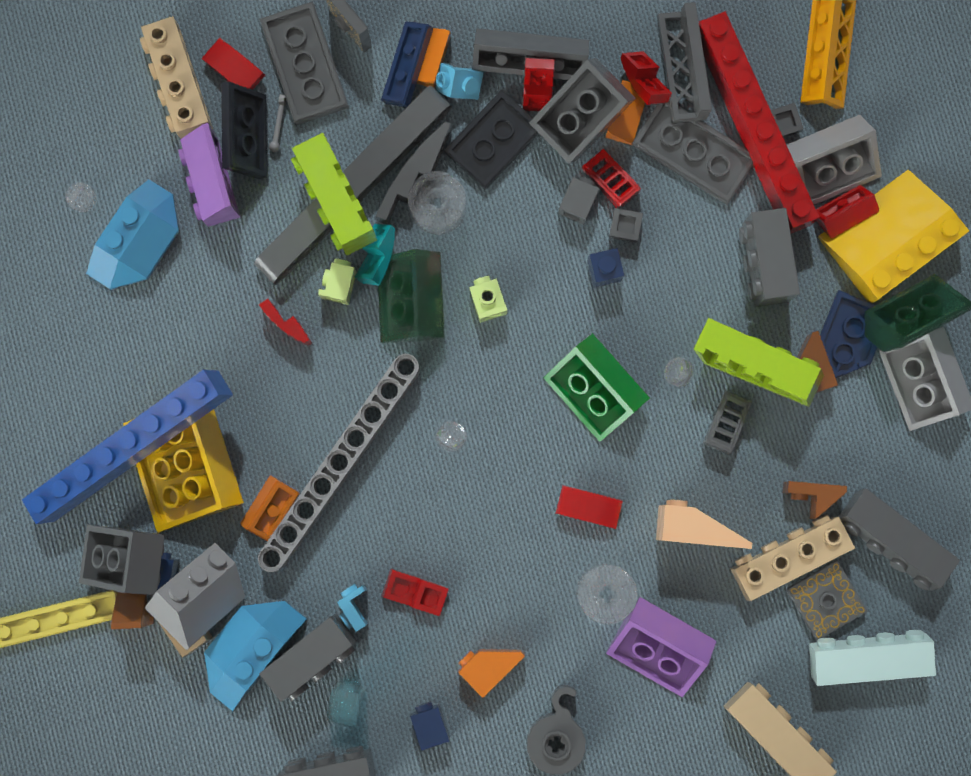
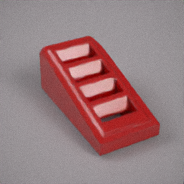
[582,149,641,209]

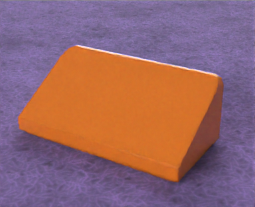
[417,28,451,89]
[605,80,645,145]
[240,475,299,541]

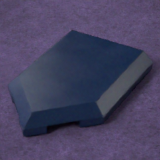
[820,290,892,378]

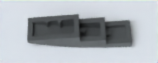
[376,122,451,225]

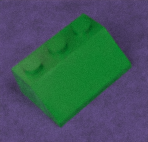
[543,333,650,442]

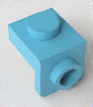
[436,63,484,100]
[337,584,368,632]

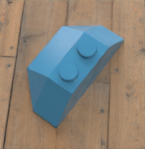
[86,179,179,290]
[204,601,307,711]

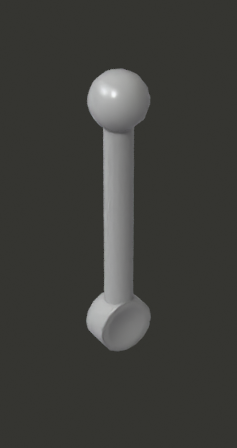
[269,94,287,152]

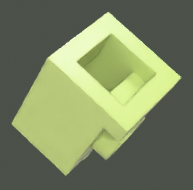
[318,259,357,305]
[469,276,507,323]

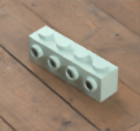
[809,630,936,686]

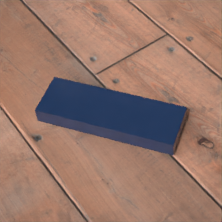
[381,21,433,107]

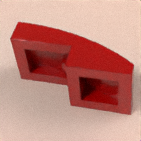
[201,38,265,90]
[620,51,672,105]
[523,58,554,111]
[258,299,312,346]
[555,485,623,529]
[382,569,449,616]

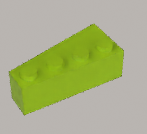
[291,133,377,256]
[694,318,824,407]

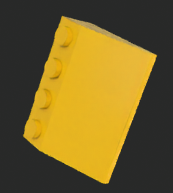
[818,170,969,303]
[123,409,244,533]

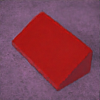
[816,185,879,238]

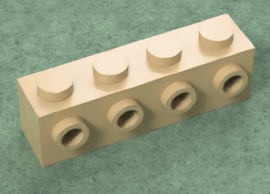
[140,16,213,139]
[730,514,855,601]
[723,682,837,776]

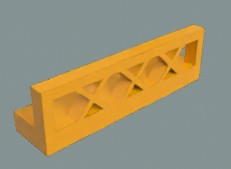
[800,0,856,109]

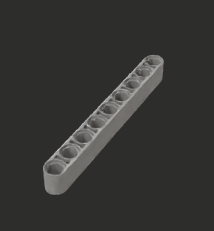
[258,354,420,572]

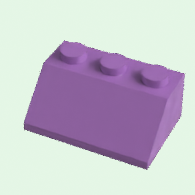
[178,123,240,227]
[606,597,716,697]

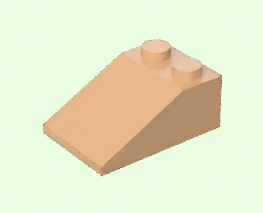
[656,500,752,549]

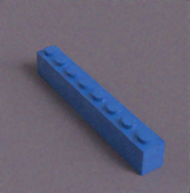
[22,370,233,524]

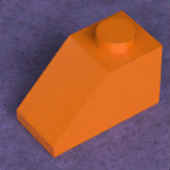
[458,649,525,698]

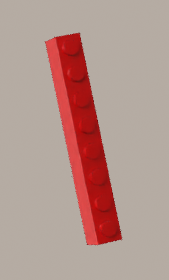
[699,11,819,234]

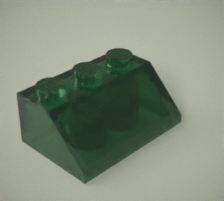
[378,249,445,343]
[865,274,971,352]

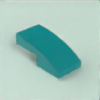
[355,224,395,286]

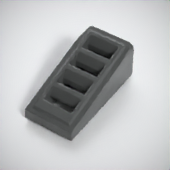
[703,391,752,455]

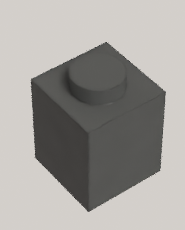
[558,177,599,225]

